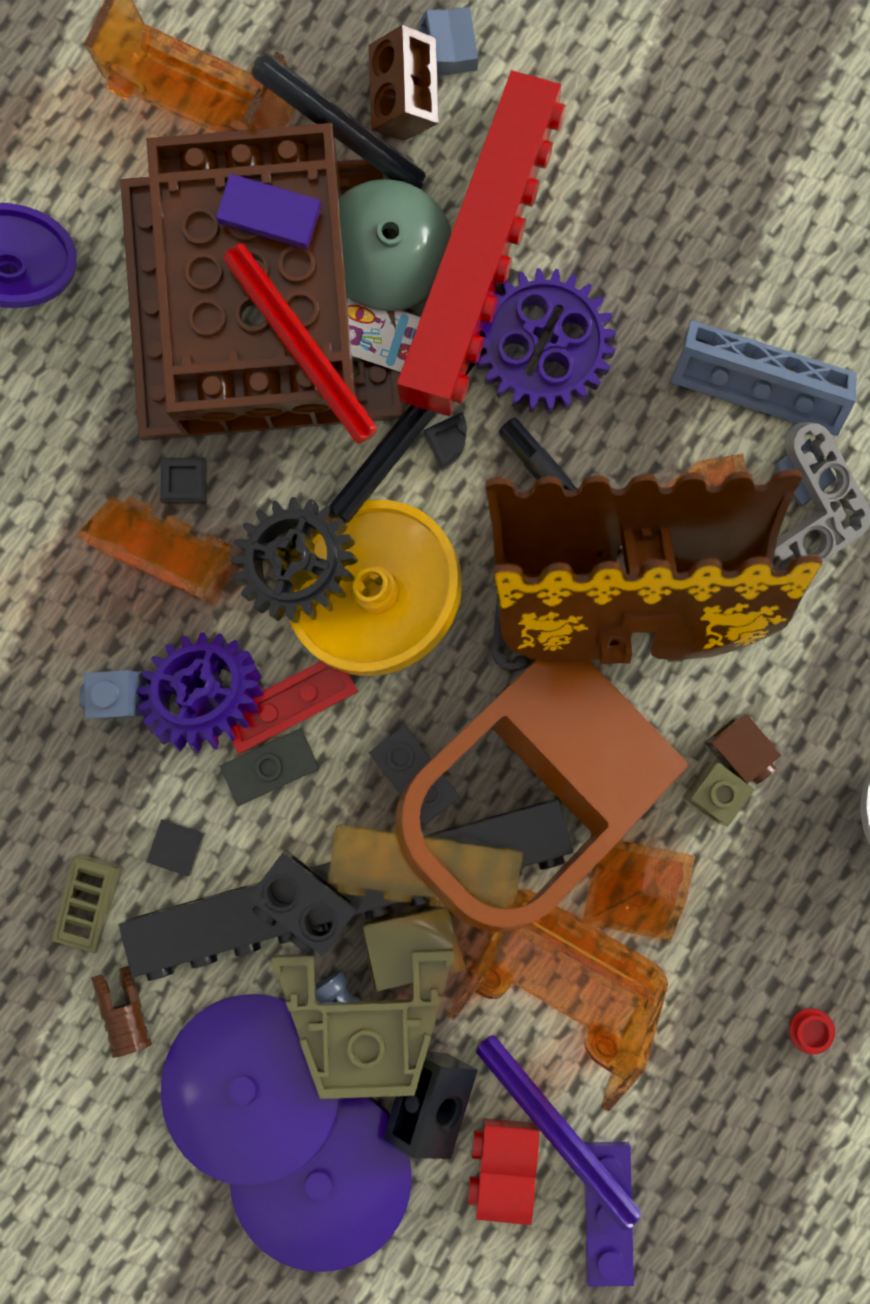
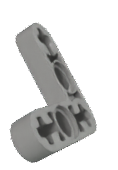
[772,422,870,570]

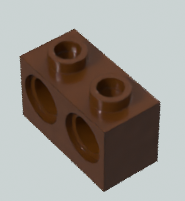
[368,25,439,140]

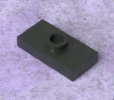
[220,729,320,806]

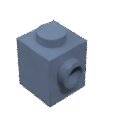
[79,670,147,719]

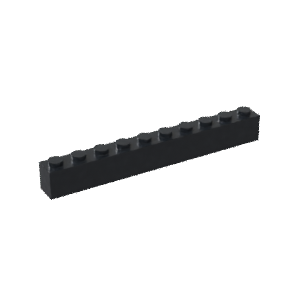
[118,799,574,981]

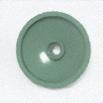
[339,179,452,311]

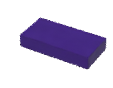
[216,174,321,250]

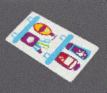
[347,297,421,372]

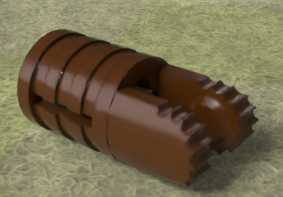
[91,966,152,1058]

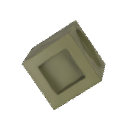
[682,762,755,826]

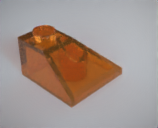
[582,839,695,941]

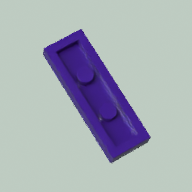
[584,1142,634,1287]

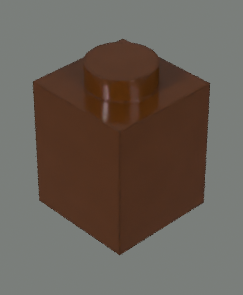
[704,713,782,785]

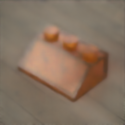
[77,496,236,607]

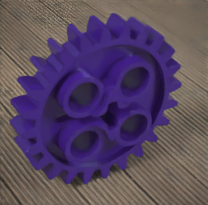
[476,268,616,413]

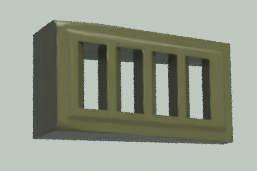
[52,854,123,954]

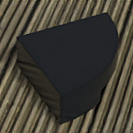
[423,412,467,472]

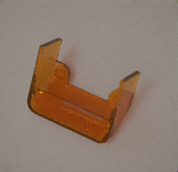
[83,0,295,133]
[446,889,668,1112]

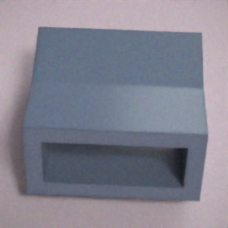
[418,7,478,75]

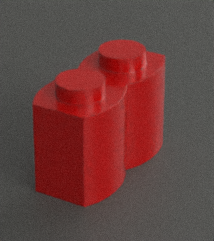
[467,1118,540,1225]

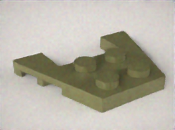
[272,949,454,1099]

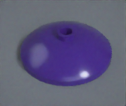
[0,203,77,308]

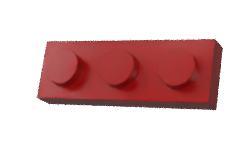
[232,661,358,754]

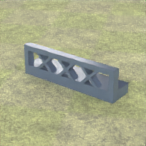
[671,320,857,436]

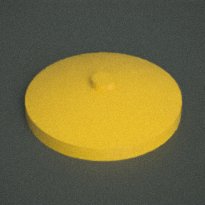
[289,500,462,676]

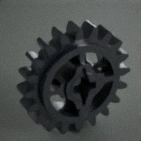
[231,497,358,623]

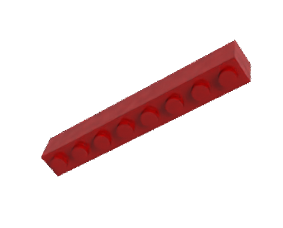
[397,70,566,417]

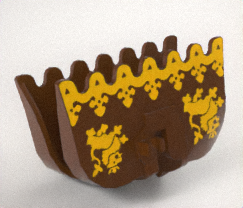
[485,469,823,664]

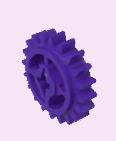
[137,632,263,753]

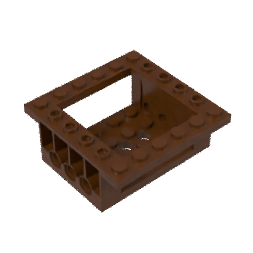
[120,123,403,441]

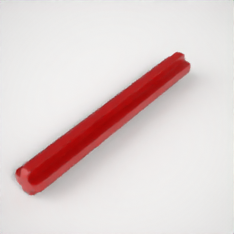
[223,243,377,444]

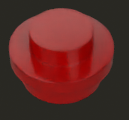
[788,1008,835,1055]

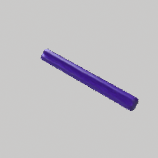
[476,1035,641,1231]

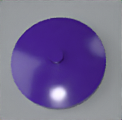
[161,994,342,1186]
[230,1097,412,1272]

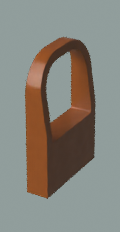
[395,660,689,932]

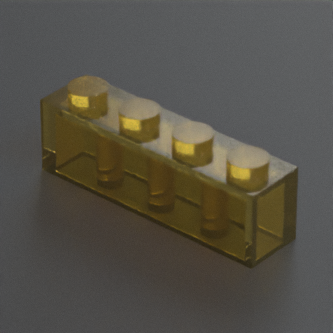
[328,824,523,909]

